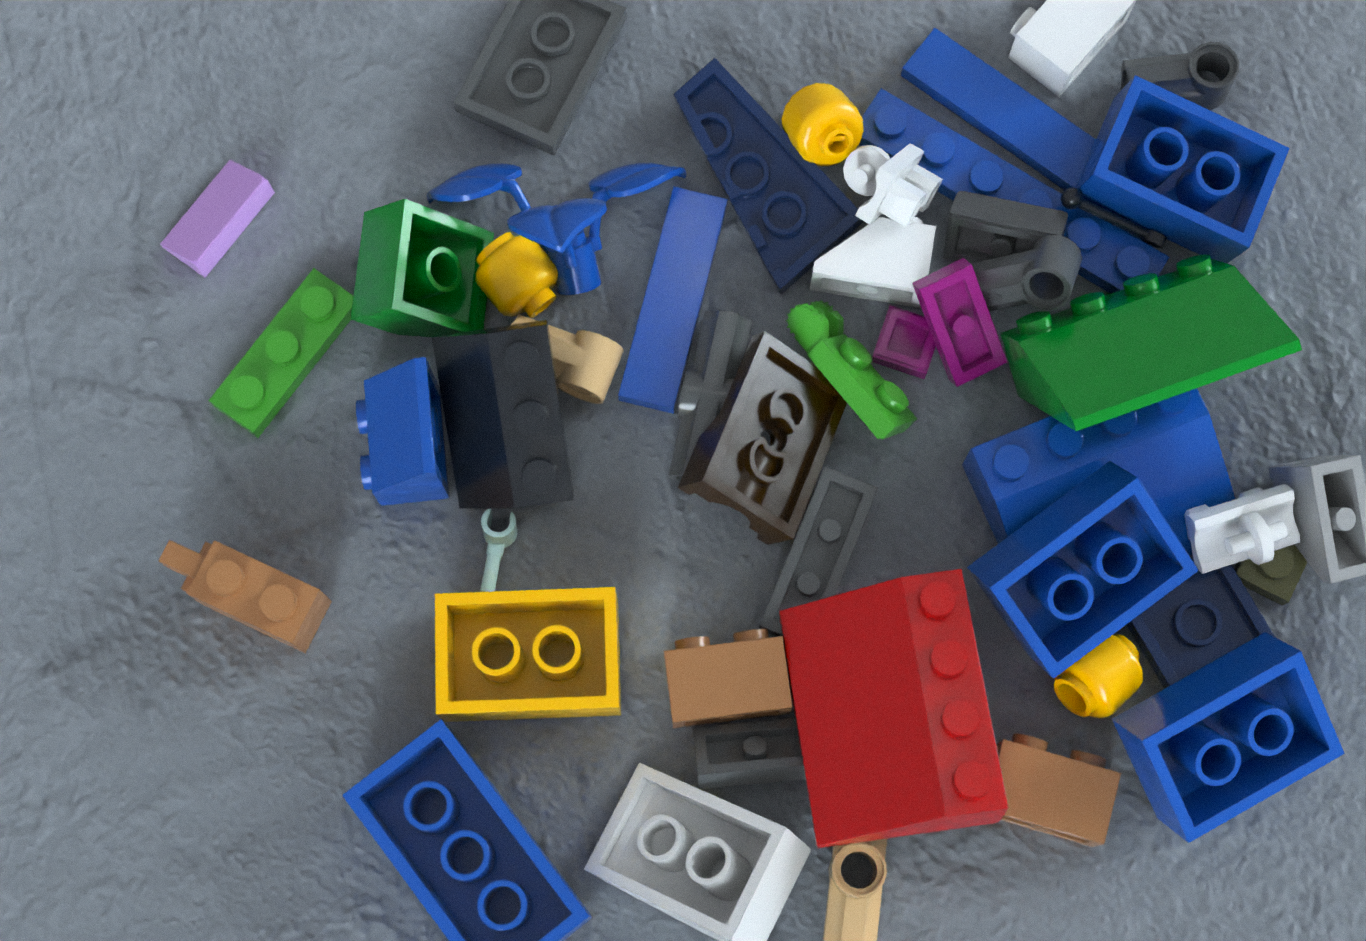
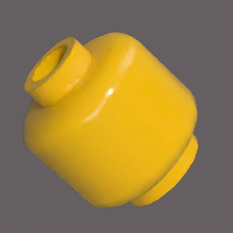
[781,83,864,167]
[475,232,558,318]
[1054,634,1143,718]

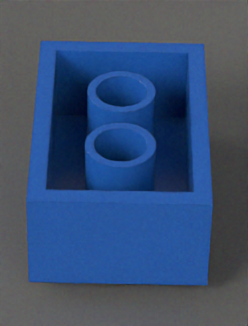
[1075,75,1290,263]
[967,461,1199,679]
[1112,632,1345,843]

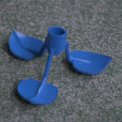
[426,163,686,295]

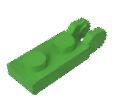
[786,300,917,440]

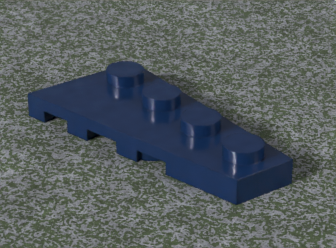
[673,58,864,295]

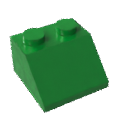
[350,199,494,337]

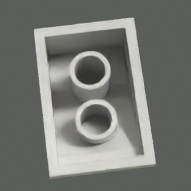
[584,763,812,941]

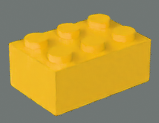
[435,587,621,722]

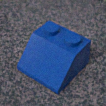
[356,357,450,506]

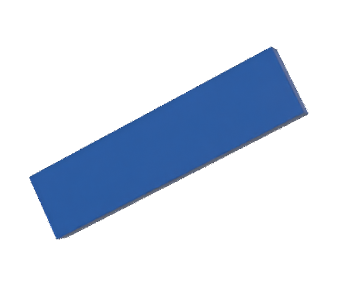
[901,28,1096,190]
[618,187,728,414]

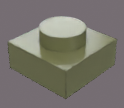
[1234,545,1307,606]

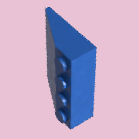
[962,388,1236,556]

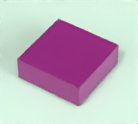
[872,305,936,379]

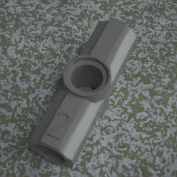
[669,310,753,482]

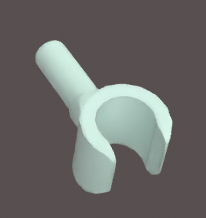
[480,509,517,592]

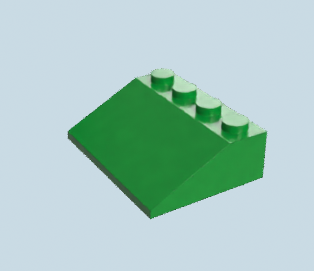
[1000,254,1302,431]

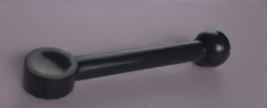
[1060,187,1167,249]

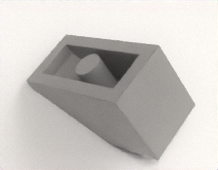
[1269,455,1366,584]

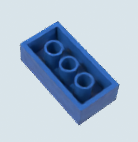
[342,719,593,941]

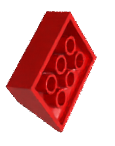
[779,569,1009,848]

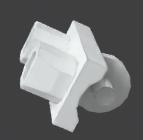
[843,143,943,227]
[1184,484,1301,574]

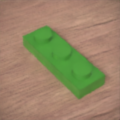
[208,268,353,438]

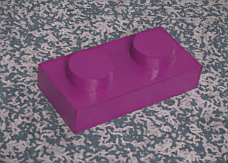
[912,258,1007,387]

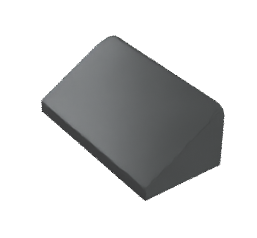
[943,191,1068,263]

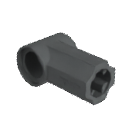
[1121,42,1239,110]
[971,235,1082,312]

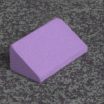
[160,160,274,278]

